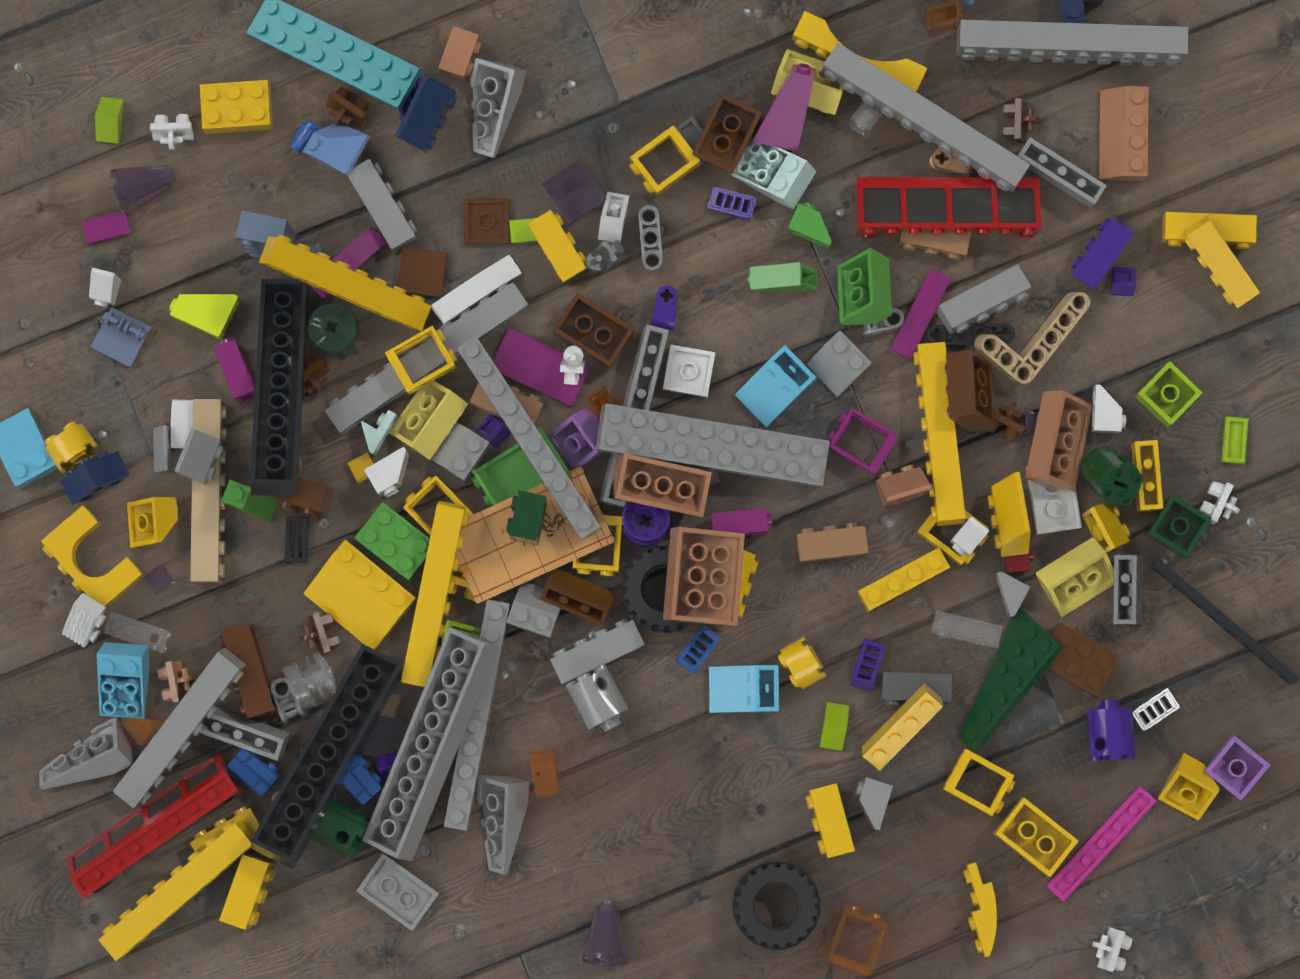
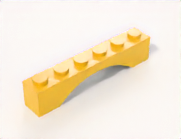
[792,11,927,92]

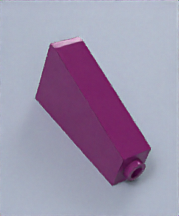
[753,63,816,152]

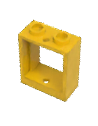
[629,125,700,197]
[385,325,457,395]
[403,476,474,536]
[917,510,989,566]
[573,515,622,576]
[942,749,1015,816]

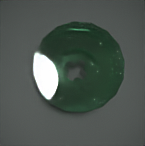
[308,304,359,356]

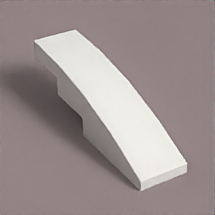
[431,255,522,325]

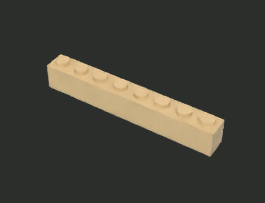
[190,399,227,583]

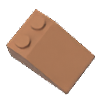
[875,465,932,508]

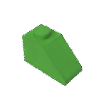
[787,203,832,249]

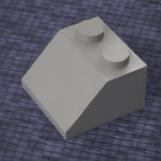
[806,331,871,398]
[430,422,491,483]
[174,428,224,485]
[506,582,561,639]
[855,777,893,830]

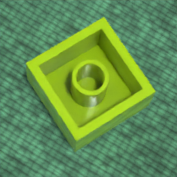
[1135,361,1203,428]

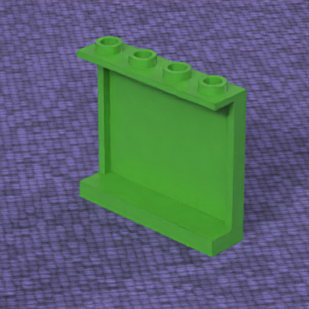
[471,427,573,508]

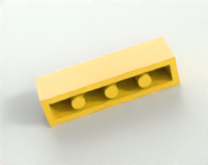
[1162,212,1257,249]
[1184,216,1260,308]
[857,548,950,612]
[862,683,943,771]

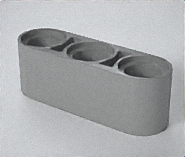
[639,205,663,273]

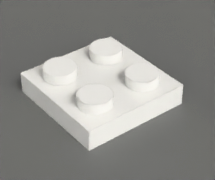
[663,345,715,398]

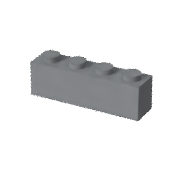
[1018,137,1107,209]
[348,159,418,253]
[937,264,1031,335]
[550,618,645,685]
[200,706,290,761]

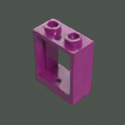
[214,338,255,404]
[827,408,899,476]
[710,508,772,537]

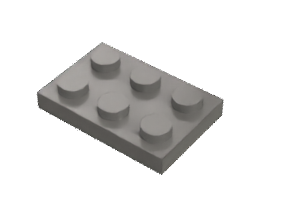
[356,853,439,931]

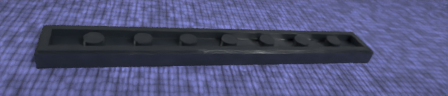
[1151,558,1299,685]

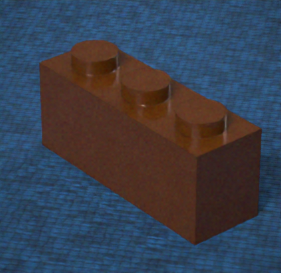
[540,568,617,626]

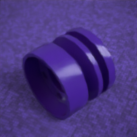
[622,501,670,548]

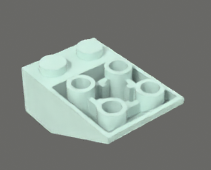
[731,137,817,210]

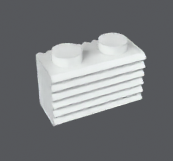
[62,593,107,647]

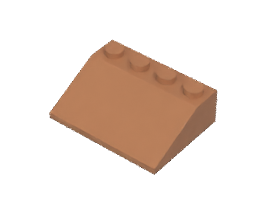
[663,527,745,626]

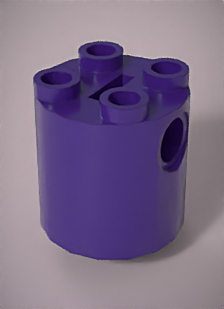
[1087,699,1136,761]

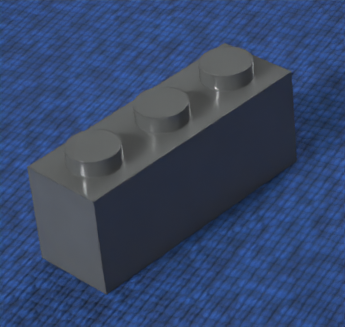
[1113,555,1143,625]
[881,672,952,707]

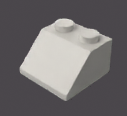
[364,447,410,498]

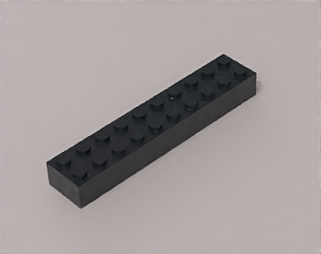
[250,279,308,496]
[250,644,404,870]

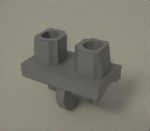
[586,240,624,275]

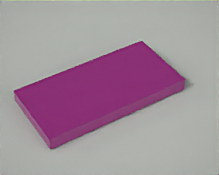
[493,328,591,407]

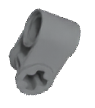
[862,308,904,337]
[271,678,305,723]

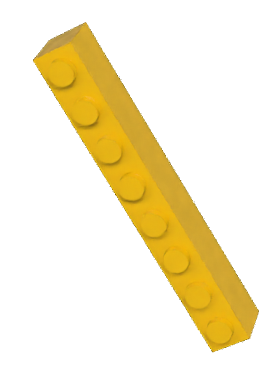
[259,234,431,331]
[913,342,966,526]
[401,501,469,687]
[99,820,253,961]

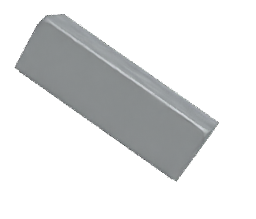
[153,425,171,473]

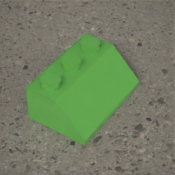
[837,248,892,325]

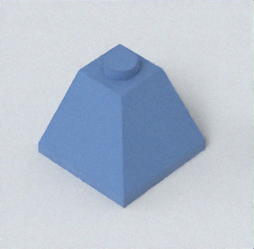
[303,124,370,176]

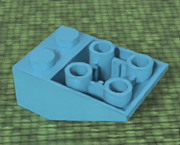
[735,345,817,428]
[97,642,150,719]
[709,665,779,713]

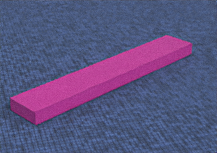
[1046,785,1157,902]

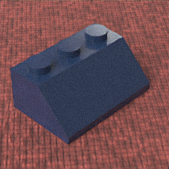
[395,74,457,154]

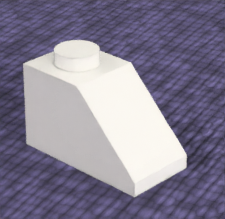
[598,192,629,242]
[89,267,121,308]
[1091,385,1126,434]
[950,517,989,556]

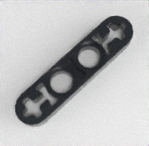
[926,324,1016,347]

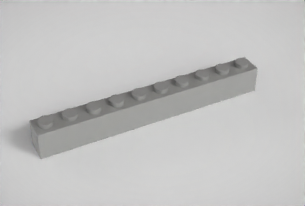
[821,43,1030,193]
[325,282,529,435]
[457,336,601,542]
[444,600,511,831]

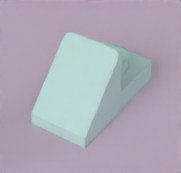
[361,410,398,456]

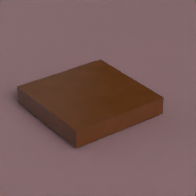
[464,198,510,245]
[396,246,447,298]

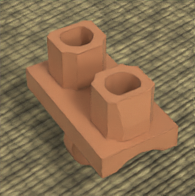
[157,660,197,703]

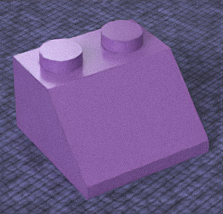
[547,406,603,471]
[1205,735,1270,800]

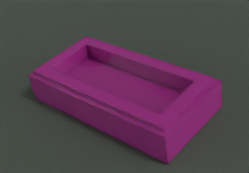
[82,211,132,245]

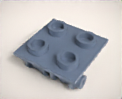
[91,307,152,367]

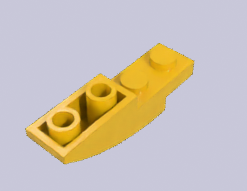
[963,862,997,957]

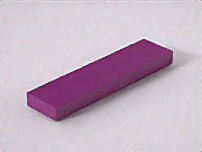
[310,226,386,298]
[890,269,951,360]

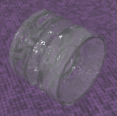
[283,651,337,711]

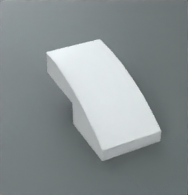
[170,399,193,448]

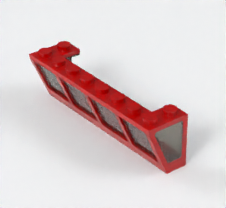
[856,177,1042,239]
[67,753,245,898]

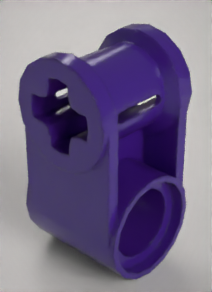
[651,285,677,331]

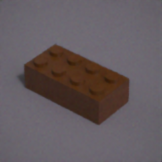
[219,622,278,719]

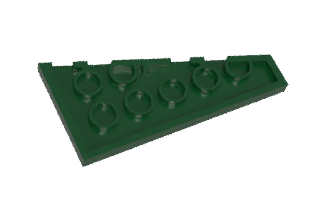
[959,607,1064,754]

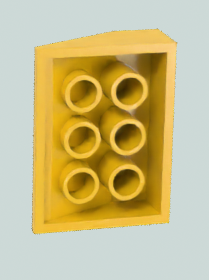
[303,540,417,650]

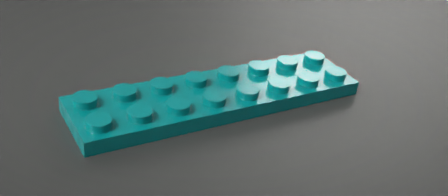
[247,0,422,110]

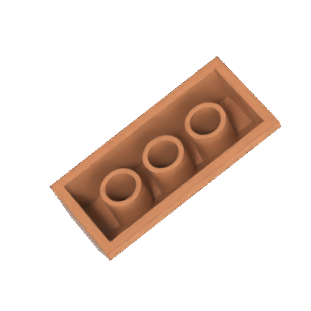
[1099,86,1149,181]
[1025,390,1093,492]
[613,453,712,517]

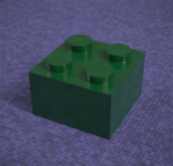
[506,490,548,546]
[1145,494,1212,559]

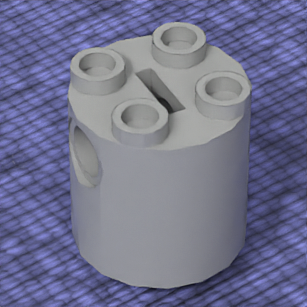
[565,664,629,732]

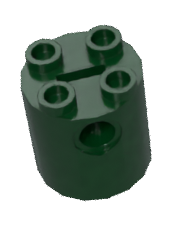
[1081,446,1144,506]
[310,800,370,858]

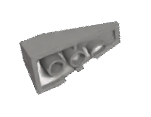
[470,58,527,158]
[39,717,133,790]
[477,775,529,875]

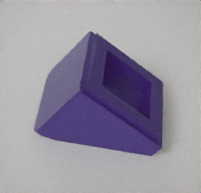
[1111,267,1136,296]
[476,414,511,448]
[377,752,398,782]

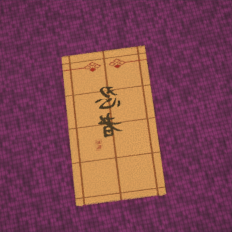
[456,466,615,604]

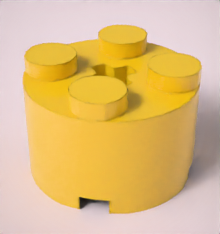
[45,421,99,474]
[778,636,827,689]

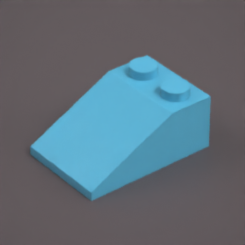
[0,408,58,489]

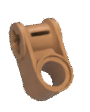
[929,148,973,177]

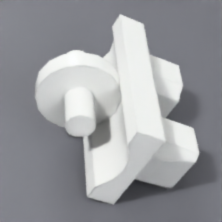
[150,114,194,150]
[560,345,585,385]
[1199,481,1240,524]
[1092,927,1133,972]

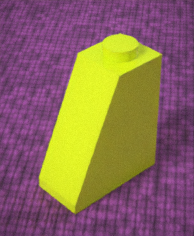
[169,294,241,340]

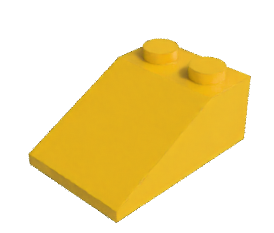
[1082,502,1130,553]

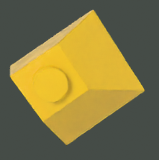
[127,497,178,548]
[1158,753,1220,821]

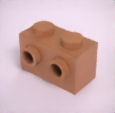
[438,26,482,81]

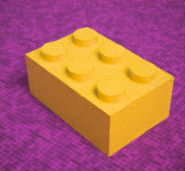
[200,80,273,134]
[805,783,855,858]
[993,797,1078,877]
[219,854,276,930]

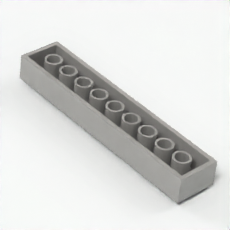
[956,20,1188,67]
[595,404,830,487]
[362,627,499,861]

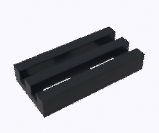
[284,517,310,563]

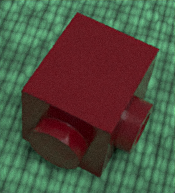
[1004,547,1034,574]

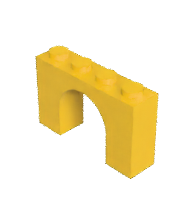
[41,505,145,610]

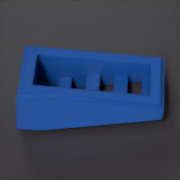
[676,624,721,674]

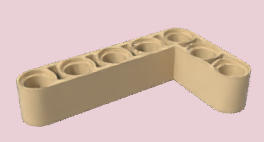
[974,292,1090,384]

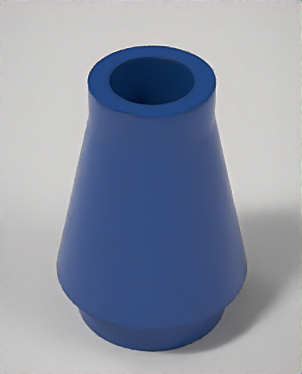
[290,119,320,153]

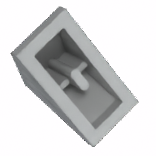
[995,571,1030,618]

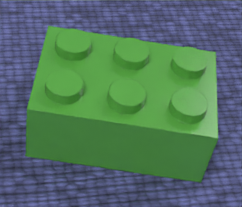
[355,502,430,582]

